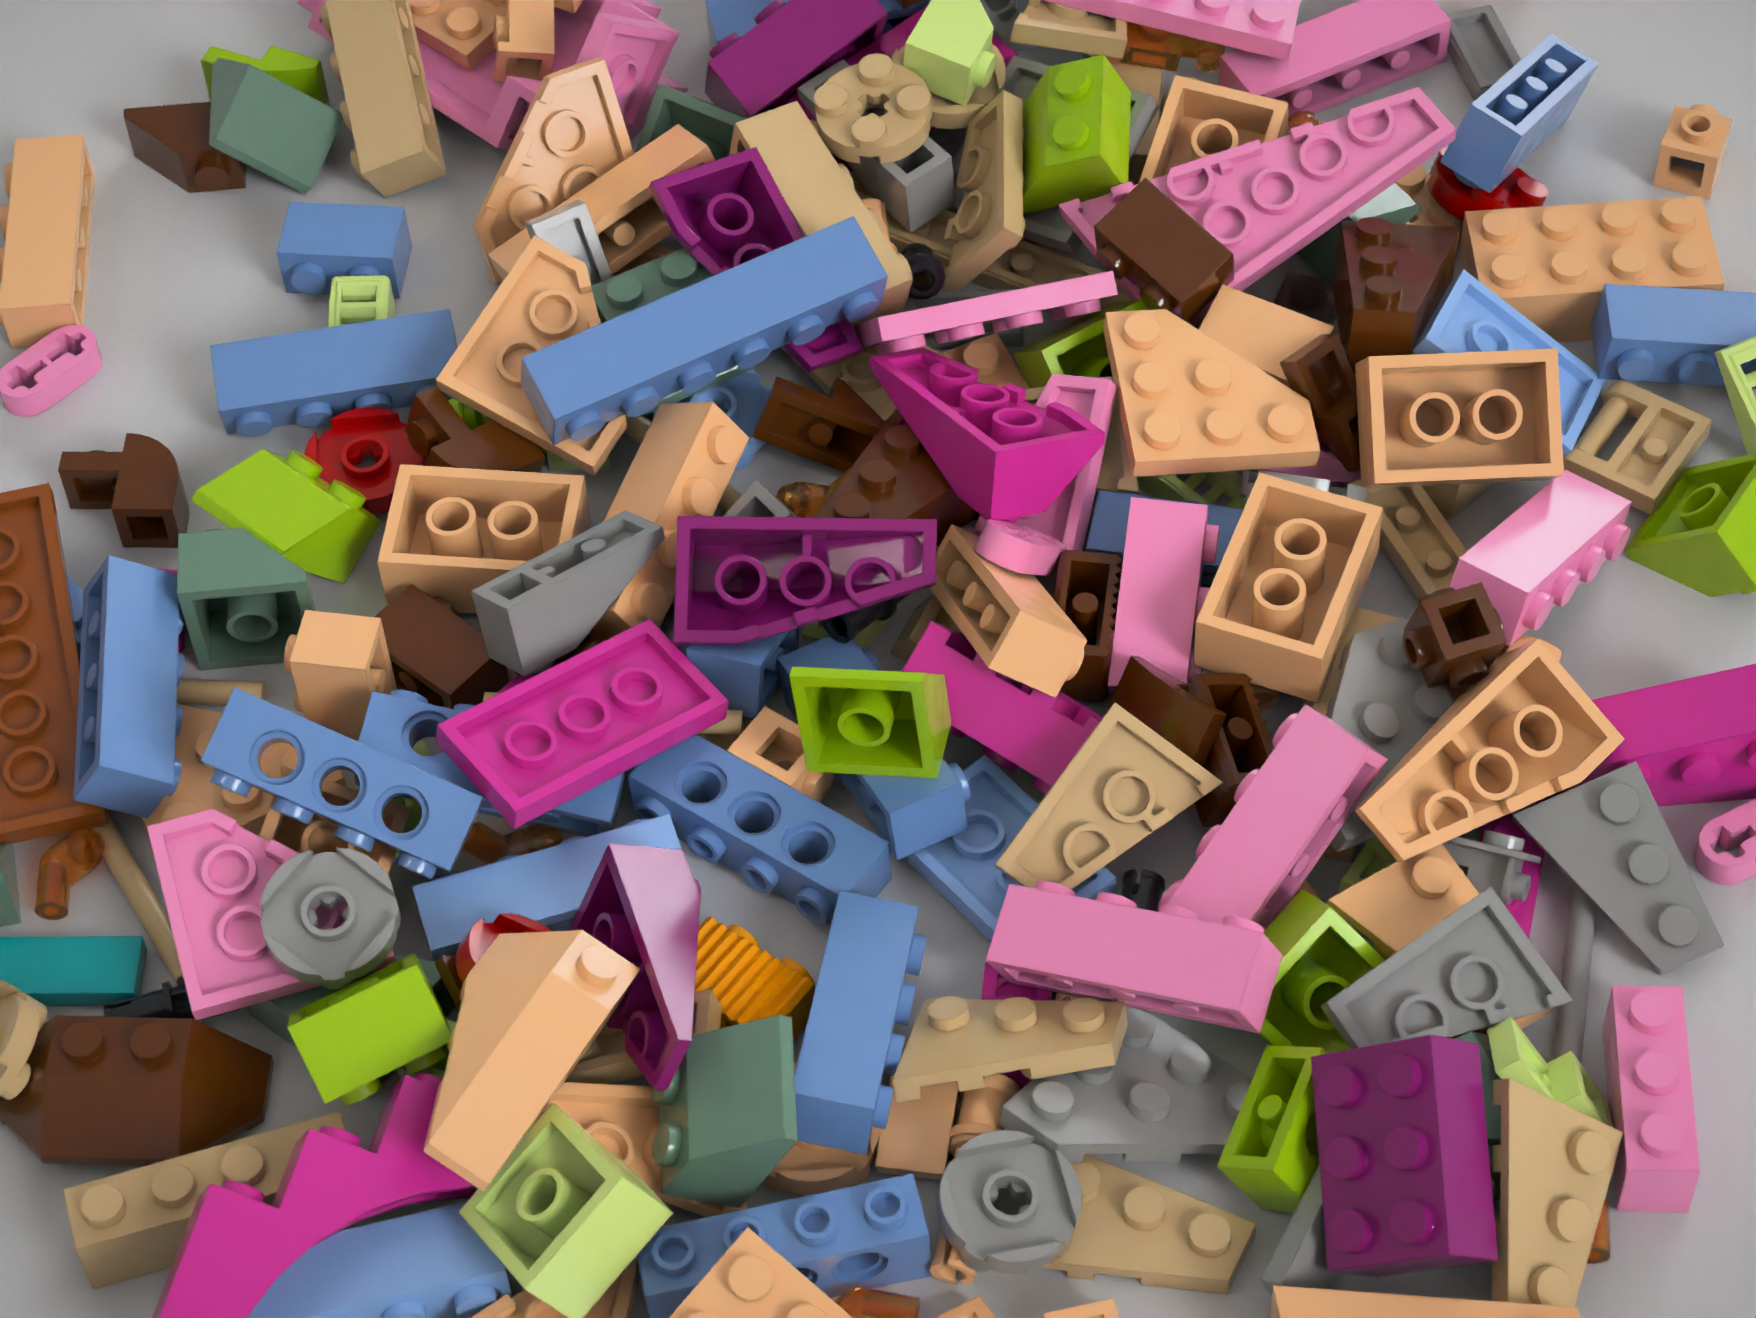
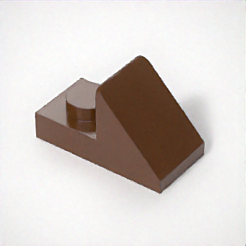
[753,376,885,473]

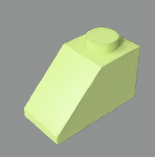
[903,0,997,106]

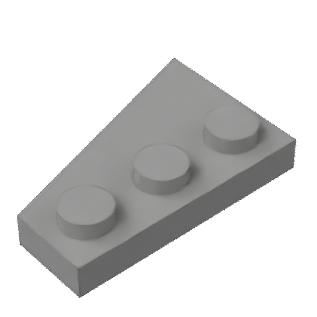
[1511,761,1724,975]
[1320,886,1573,1049]

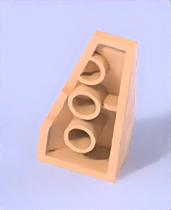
[1354,638,1625,862]
[423,930,640,1192]

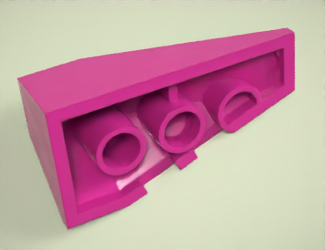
[870,348,1105,522]

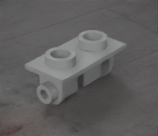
[1393,830,1541,905]

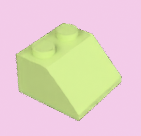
[459,1103,673,1318]

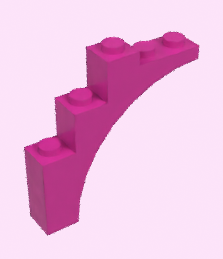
[152,1073,478,1318]

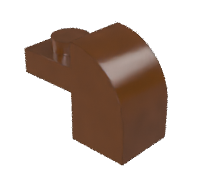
[405,385,546,473]
[58,433,190,548]

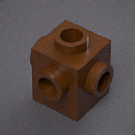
[1402,582,1507,688]

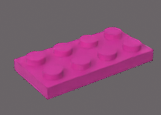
[436,619,729,829]

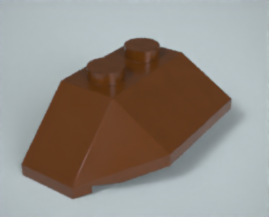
[0,1015,274,1166]

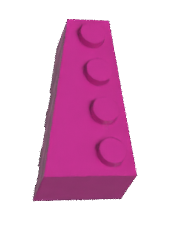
[901,621,1103,794]
[1535,664,1756,807]

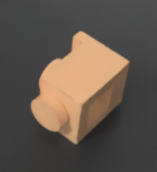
[493,0,555,82]
[1653,104,1732,199]
[727,706,833,803]

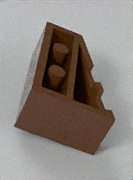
[1332,217,1461,374]
[814,421,981,546]

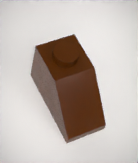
[123,102,247,193]

